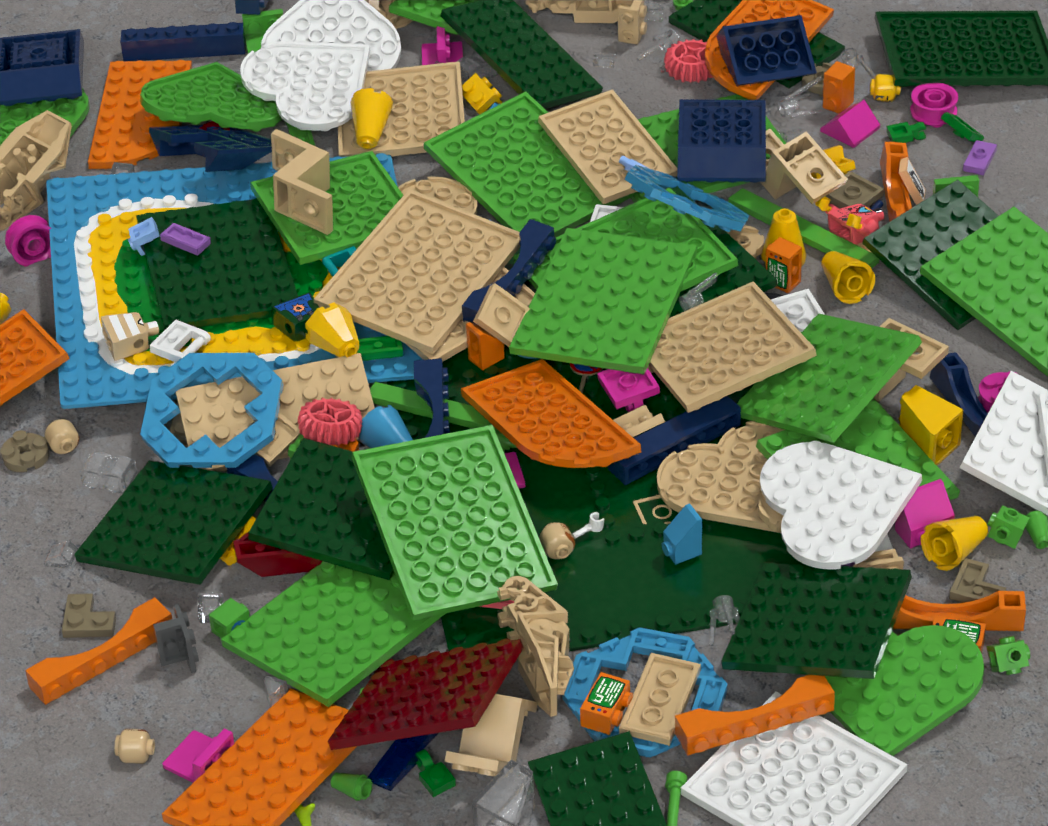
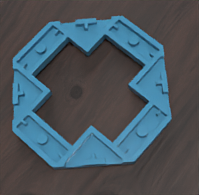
[624,165,750,232]
[140,353,284,468]
[562,627,727,758]

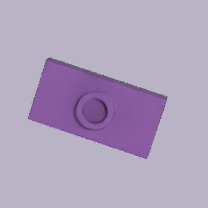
[963,140,997,175]
[160,223,211,255]

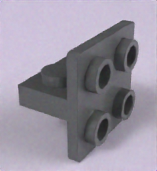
[153,603,199,673]

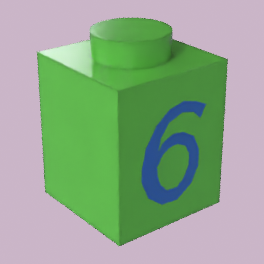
[209,598,250,638]

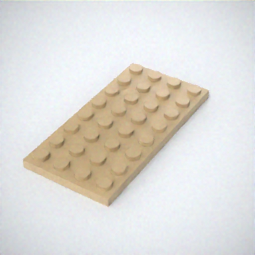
[176,353,374,472]

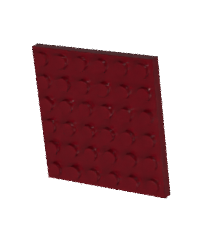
[328,639,524,750]

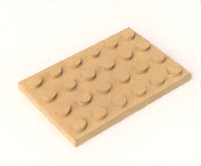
[538,89,678,204]

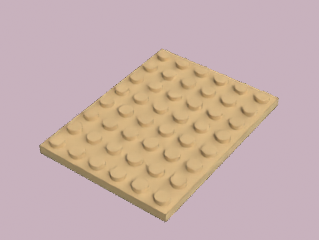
[314,189,520,354]

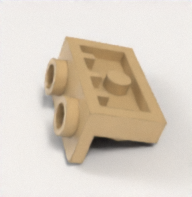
[613,405,665,437]

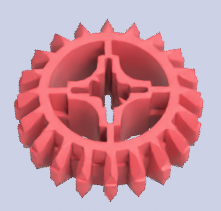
[664,39,713,84]
[298,397,362,446]

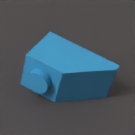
[662,503,702,565]

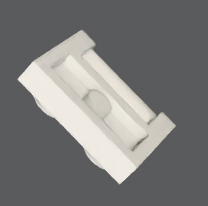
[150,320,211,363]

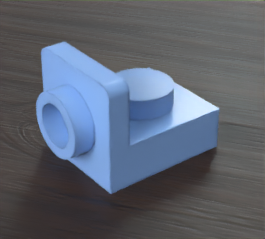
[128,217,160,256]

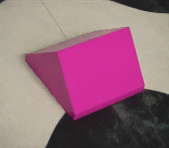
[820,100,880,148]

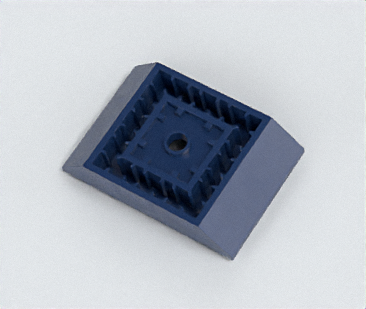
[0,29,84,106]

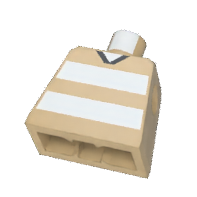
[101,312,159,361]

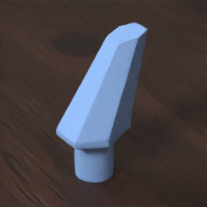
[619,156,650,171]

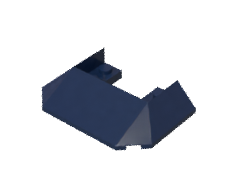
[149,124,272,172]

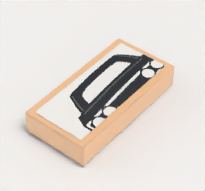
[898,157,926,205]

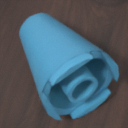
[358,405,413,448]

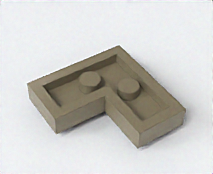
[949,558,1006,603]
[62,594,116,638]

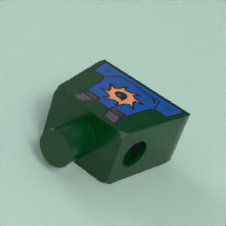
[272,292,319,342]

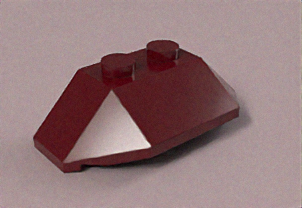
[233,532,323,577]

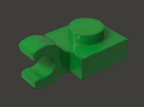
[887,122,926,143]
[416,749,456,797]

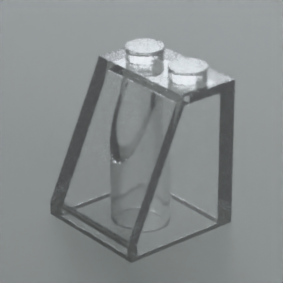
[472,759,535,826]

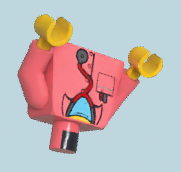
[815,196,884,245]

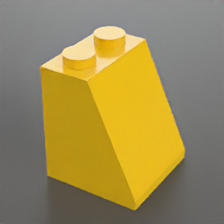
[899,385,963,465]

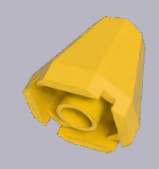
[305,302,359,358]

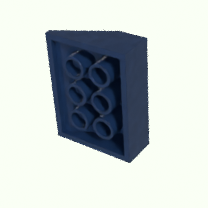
[716,15,817,86]

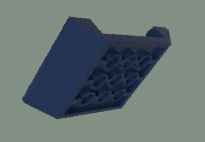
[677,99,766,183]

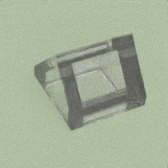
[264,676,288,707]

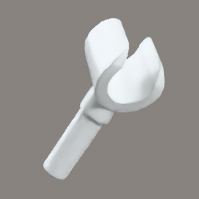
[572,512,604,539]

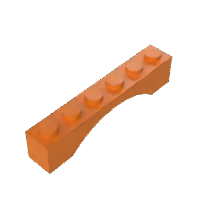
[880,141,912,222]
[893,591,1026,631]
[25,597,172,705]
[675,675,835,756]

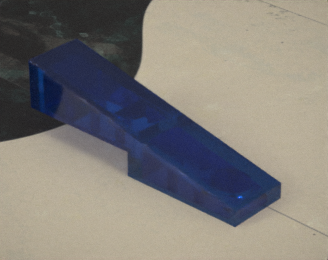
[368,733,439,791]

